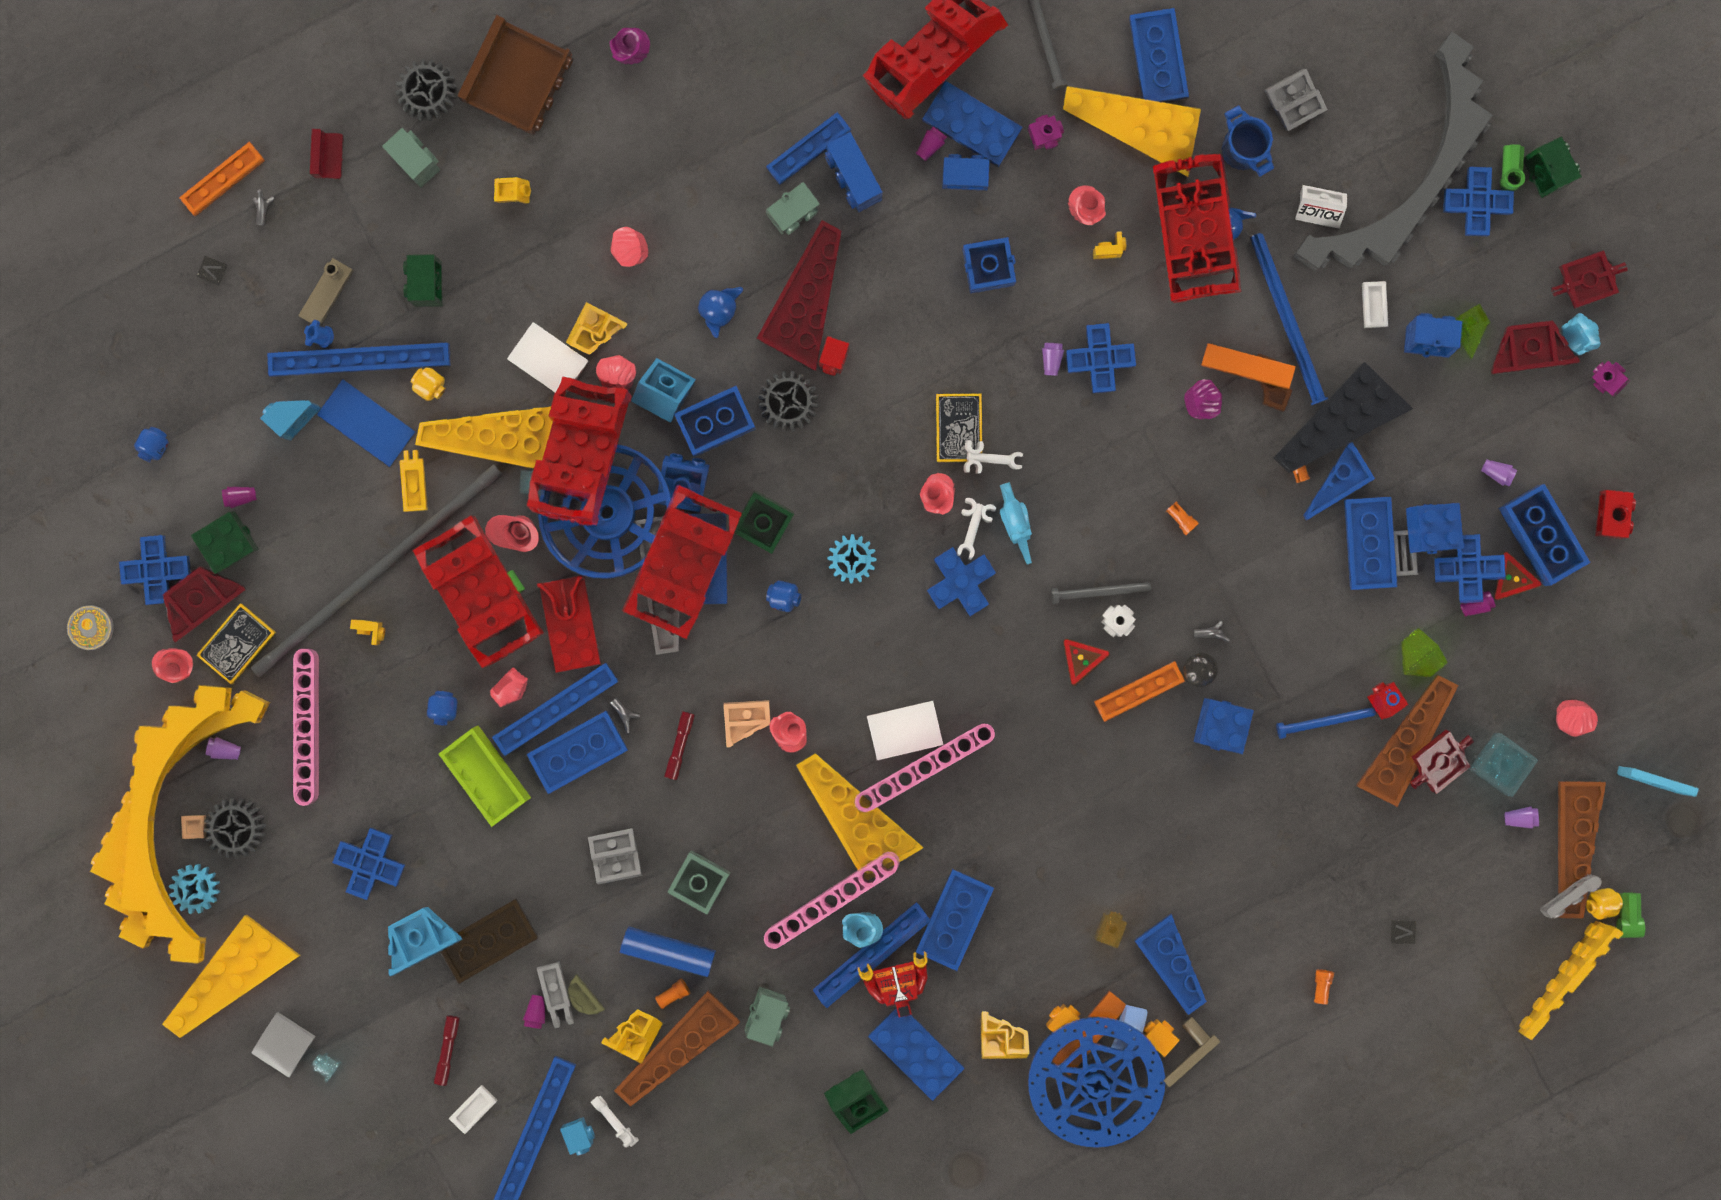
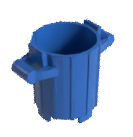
[1221,105,1274,176]

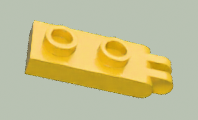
[400,450,428,512]

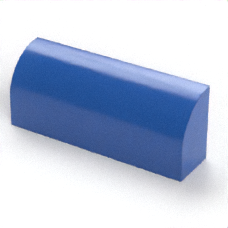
[619,927,716,977]

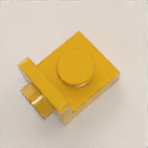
[494,177,531,203]
[1093,232,1126,259]
[350,619,385,645]

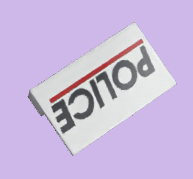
[1295,185,1347,229]

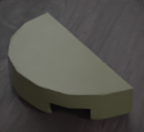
[568,974,605,1015]

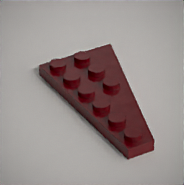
[756,220,842,372]

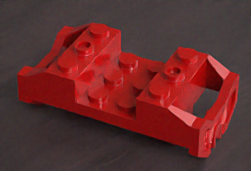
[862,0,1008,120]
[1153,154,1242,303]
[527,376,632,525]
[622,485,742,639]
[412,515,544,668]

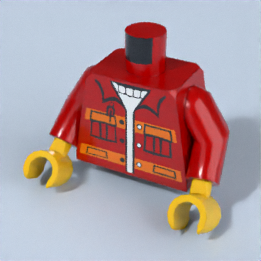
[858,952,928,1018]

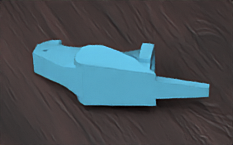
[1000,482,1032,564]

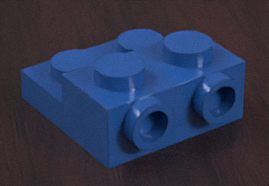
[657,453,710,512]

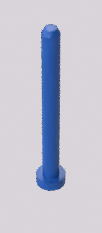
[1276,707,1376,739]

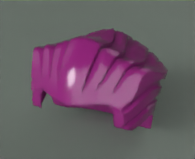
[609,28,650,65]
[1184,379,1222,420]

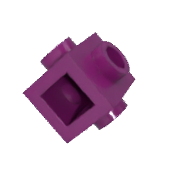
[1027,115,1064,150]
[1592,361,1630,397]

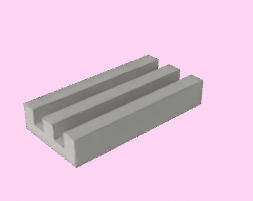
[1394,530,1418,576]

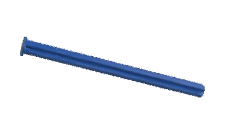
[1250,233,1328,406]

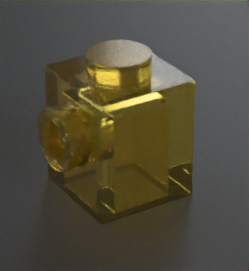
[1094,911,1127,948]

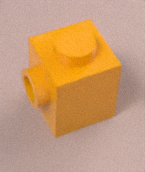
[1046,1004,1081,1032]
[1143,1019,1180,1057]

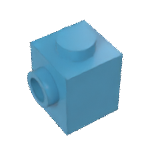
[560,1117,595,1156]

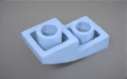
[1111,1005,1148,1050]

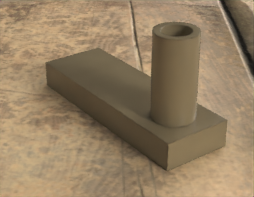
[298,258,354,326]
[1163,1017,1220,1088]

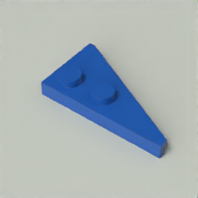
[1303,442,1375,520]

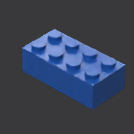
[1498,484,1591,586]

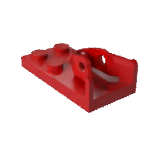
[537,575,601,673]

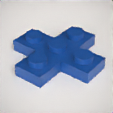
[1443,167,1514,237]
[1066,323,1136,394]
[1434,534,1505,603]
[119,535,191,605]
[927,547,996,616]
[332,828,405,900]

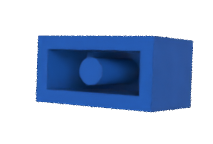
[942,154,989,190]

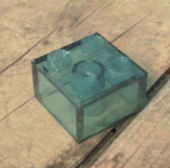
[1469,733,1538,797]

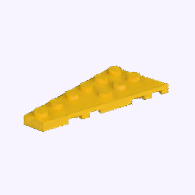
[1063,86,1201,177]
[415,407,553,469]
[796,753,924,881]
[162,915,301,1038]
[1518,921,1624,1040]

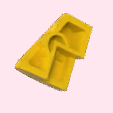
[566,302,628,355]
[601,1009,663,1064]
[981,1011,1030,1059]

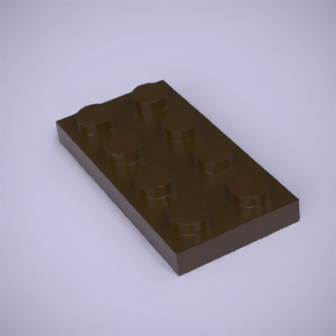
[440,898,539,984]

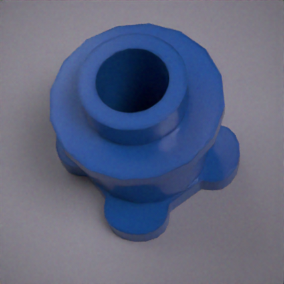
[304,320,334,348]

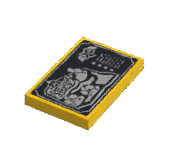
[936,394,982,462]
[197,603,276,684]

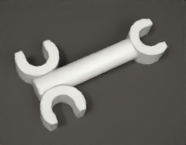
[963,440,1023,474]
[957,498,996,560]
[591,1096,639,1148]

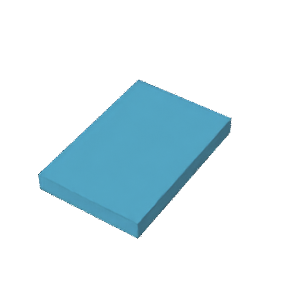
[1617,766,1699,797]

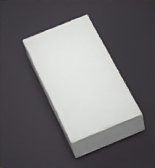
[1362,281,1388,328]
[449,1085,498,1134]

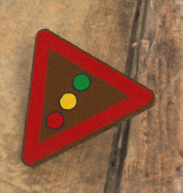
[1493,552,1542,600]
[1063,639,1110,686]

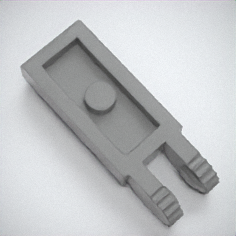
[1540,874,1602,918]
[537,961,574,1028]

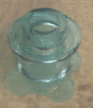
[312,1053,342,1083]

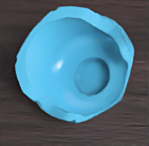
[1561,313,1600,356]
[842,912,883,948]

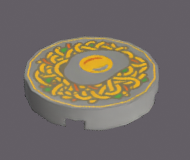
[67,605,114,650]

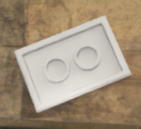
[507,322,589,395]
[867,701,943,760]

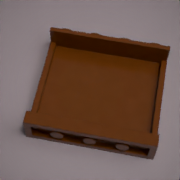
[457,15,573,136]

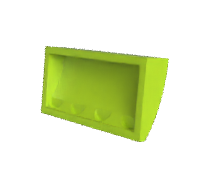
[439,725,531,827]

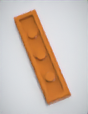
[179,141,265,216]
[1201,343,1296,389]
[1094,661,1185,722]
[1052,991,1126,1076]

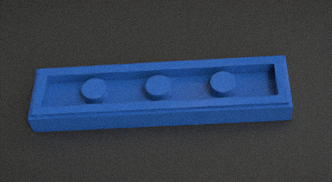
[766,112,851,185]

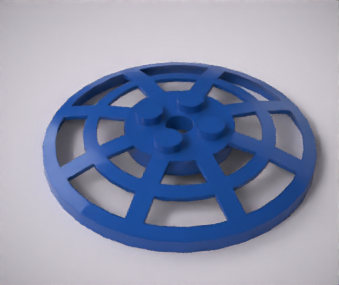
[538,445,671,579]

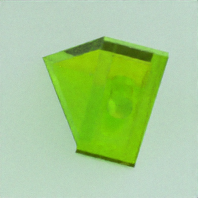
[1456,304,1491,360]
[1401,628,1448,677]

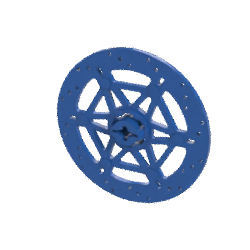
[1028,1017,1165,1147]

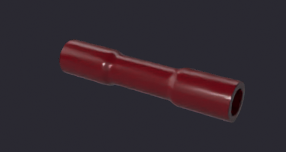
[664,711,695,780]
[434,1015,460,1086]

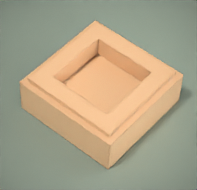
[181,815,207,839]

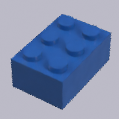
[825,132,882,213]
[674,386,756,457]

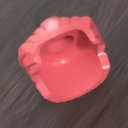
[1068,185,1106,225]
[611,227,648,267]
[596,355,636,390]
[920,473,955,515]
[152,648,193,683]
[490,668,528,707]
[1556,700,1598,737]
[769,712,807,752]

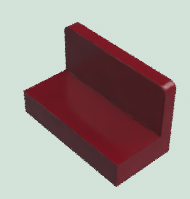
[310,129,344,179]

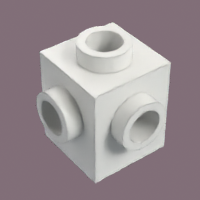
[1102,605,1136,637]

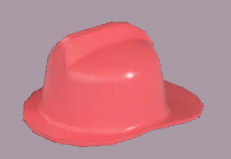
[485,515,539,552]

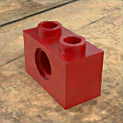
[819,336,850,376]
[1595,490,1636,539]

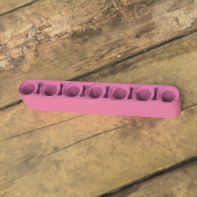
[293,649,319,806]
[854,724,995,812]
[764,852,900,949]

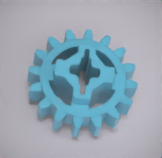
[827,534,877,584]
[169,864,220,914]

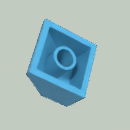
[631,358,696,423]
[260,400,321,441]

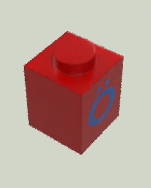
[1367,682,1409,720]

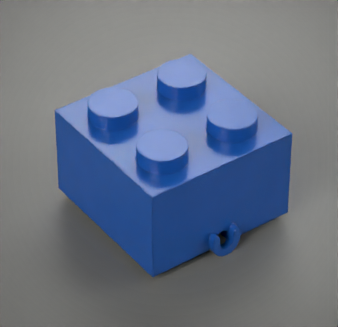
[962,237,1016,294]
[1404,313,1462,358]
[1406,503,1464,554]
[1193,698,1254,754]

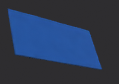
[317,379,416,467]

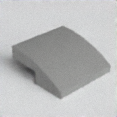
[1265,69,1327,131]
[588,828,642,884]
[251,1012,316,1077]

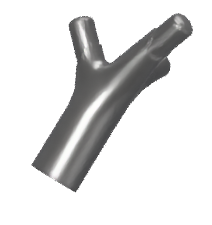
[253,190,274,225]
[1194,621,1230,643]
[610,698,640,733]

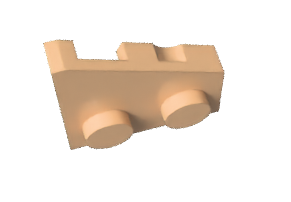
[724,700,771,747]

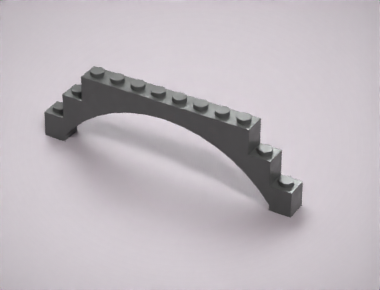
[1293,32,1493,272]

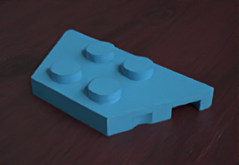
[388,907,462,976]

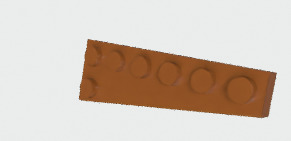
[1356,675,1459,807]
[1558,781,1606,918]
[614,990,740,1107]

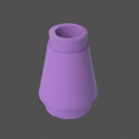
[1042,343,1064,376]
[1481,459,1517,486]
[205,736,241,760]
[1505,806,1539,829]

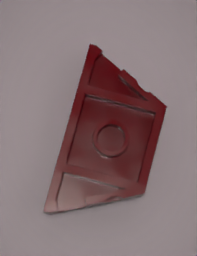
[1491,320,1580,375]
[163,566,246,642]

